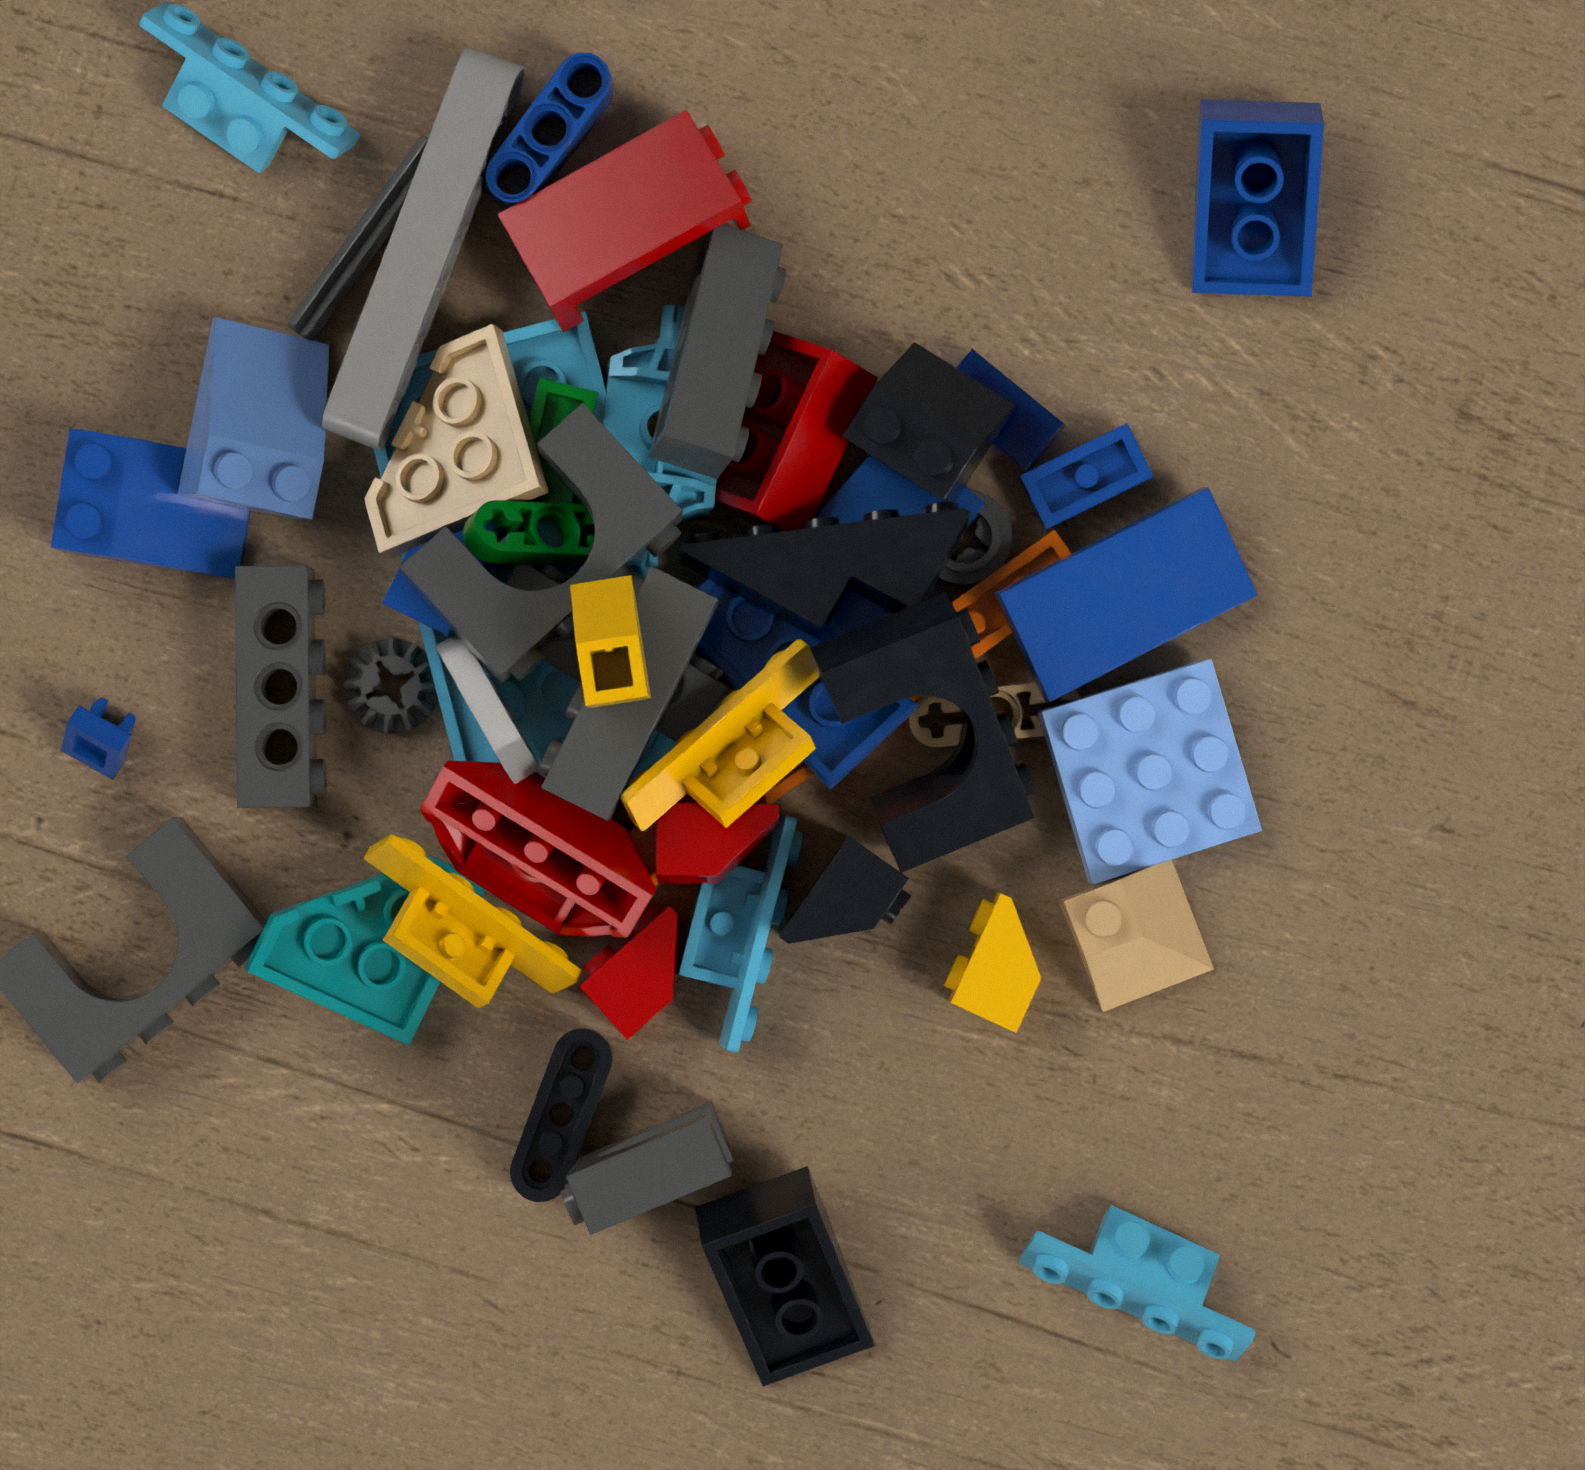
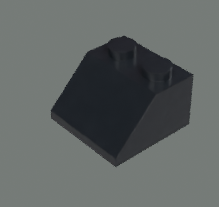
[842,342,1016,503]
[779,836,911,944]

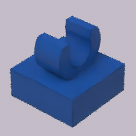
[61,697,135,780]

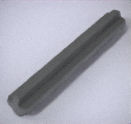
[288,136,429,340]

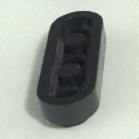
[510,1028,613,1202]

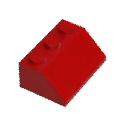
[714,331,878,532]

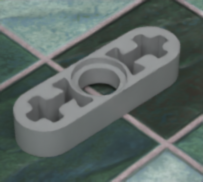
[435,634,540,784]

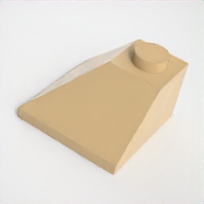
[1059,860,1214,1012]

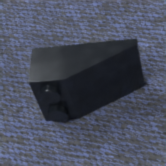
[695,1166,875,1386]

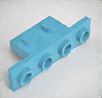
[139,1,360,173]
[675,814,803,1053]
[1019,1205,1256,1361]

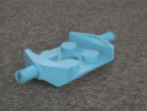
[602,305,717,568]

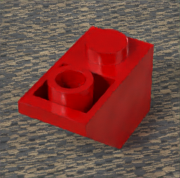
[656,793,779,884]
[579,904,679,1040]

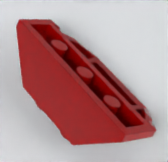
[420,760,657,938]

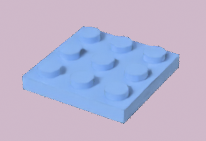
[1037,659,1262,884]

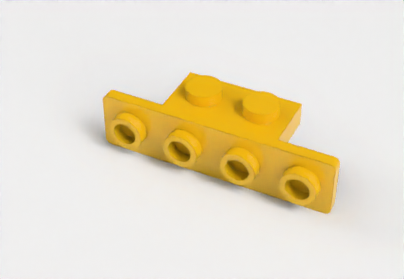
[620,638,820,831]
[364,834,582,1009]

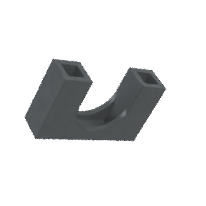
[400,403,683,683]
[0,817,267,1083]
[561,1101,734,1235]

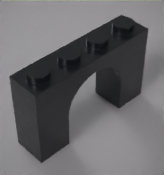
[810,592,1036,873]

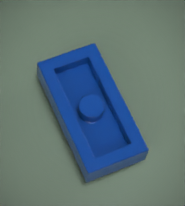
[1019,423,1154,531]

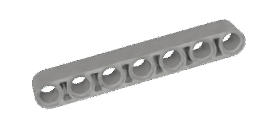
[322,46,525,450]

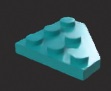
[244,855,485,1045]

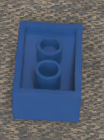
[1192,99,1324,297]
[51,428,251,579]

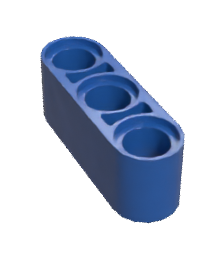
[486,52,613,209]

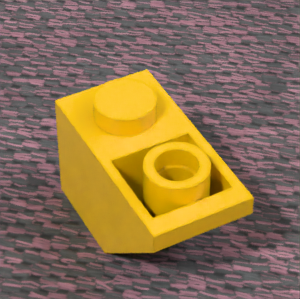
[570,575,651,708]
[943,892,1041,1033]

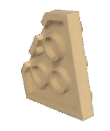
[364,324,549,559]

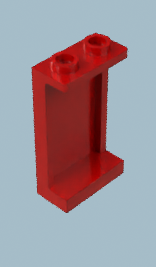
[498,110,752,332]

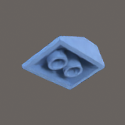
[178,317,330,520]

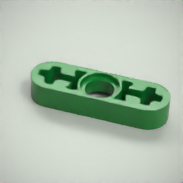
[463,500,595,567]

